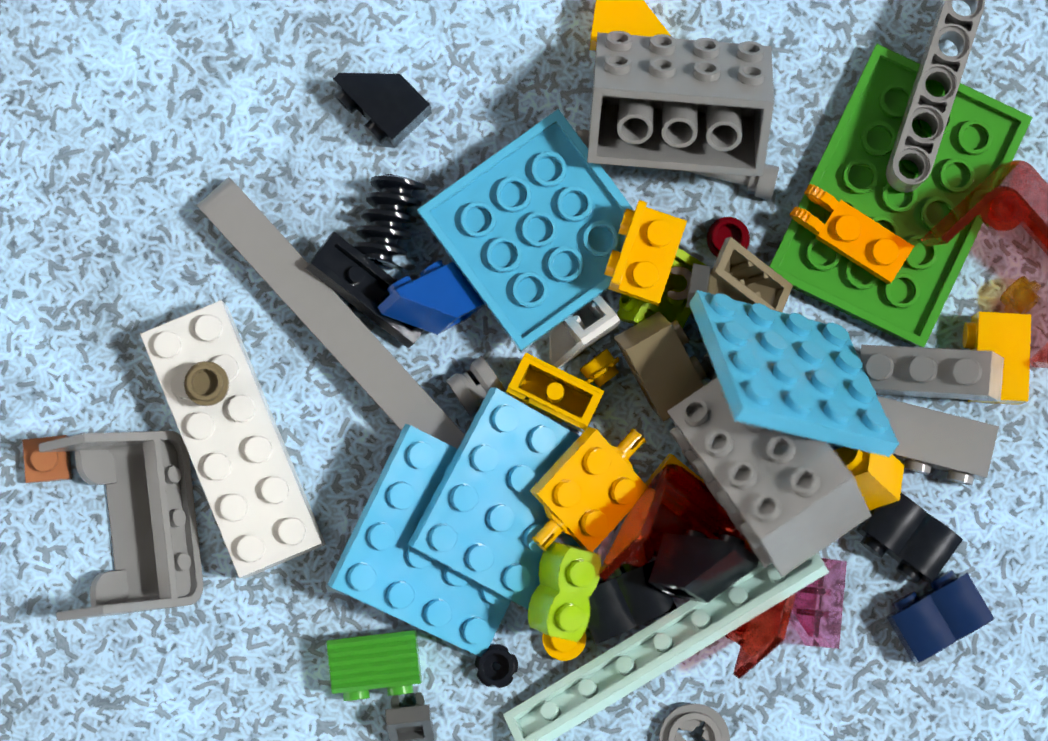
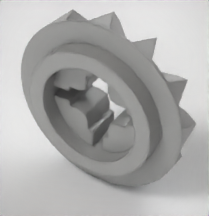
[659,703,730,741]

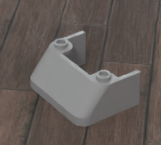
[38,431,203,621]

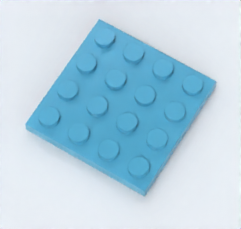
[417,109,634,353]
[689,290,899,457]
[407,387,639,610]
[327,424,511,657]

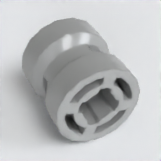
[446,356,506,416]

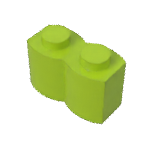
[528,541,601,642]

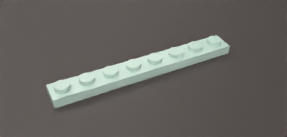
[503,553,829,741]

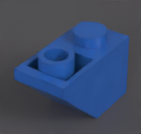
[378,260,485,335]

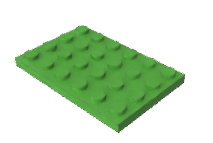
[769,44,1033,348]

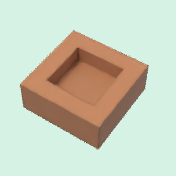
[22,435,72,484]

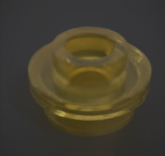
[1000,276,1041,314]

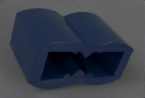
[886,570,994,663]

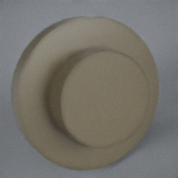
[184,361,229,406]

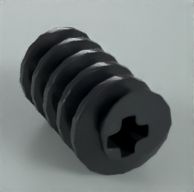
[352,174,426,269]

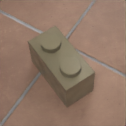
[614,311,707,422]

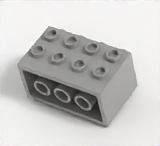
[587,31,774,177]
[667,377,872,577]

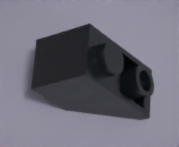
[333,73,432,148]
[649,529,759,603]

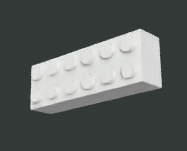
[140,300,326,579]

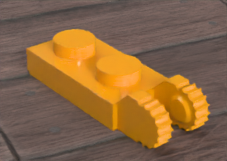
[789,184,915,284]

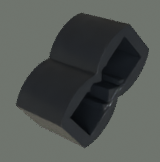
[856,493,963,584]
[587,556,677,644]

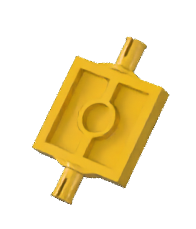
[530,427,650,552]

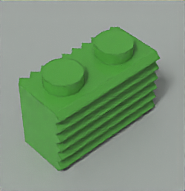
[327,630,422,701]

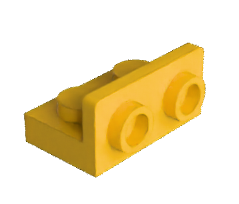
[604,200,687,306]

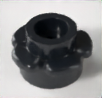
[475,644,518,688]

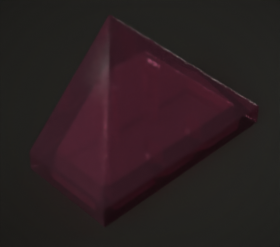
[778,558,847,649]

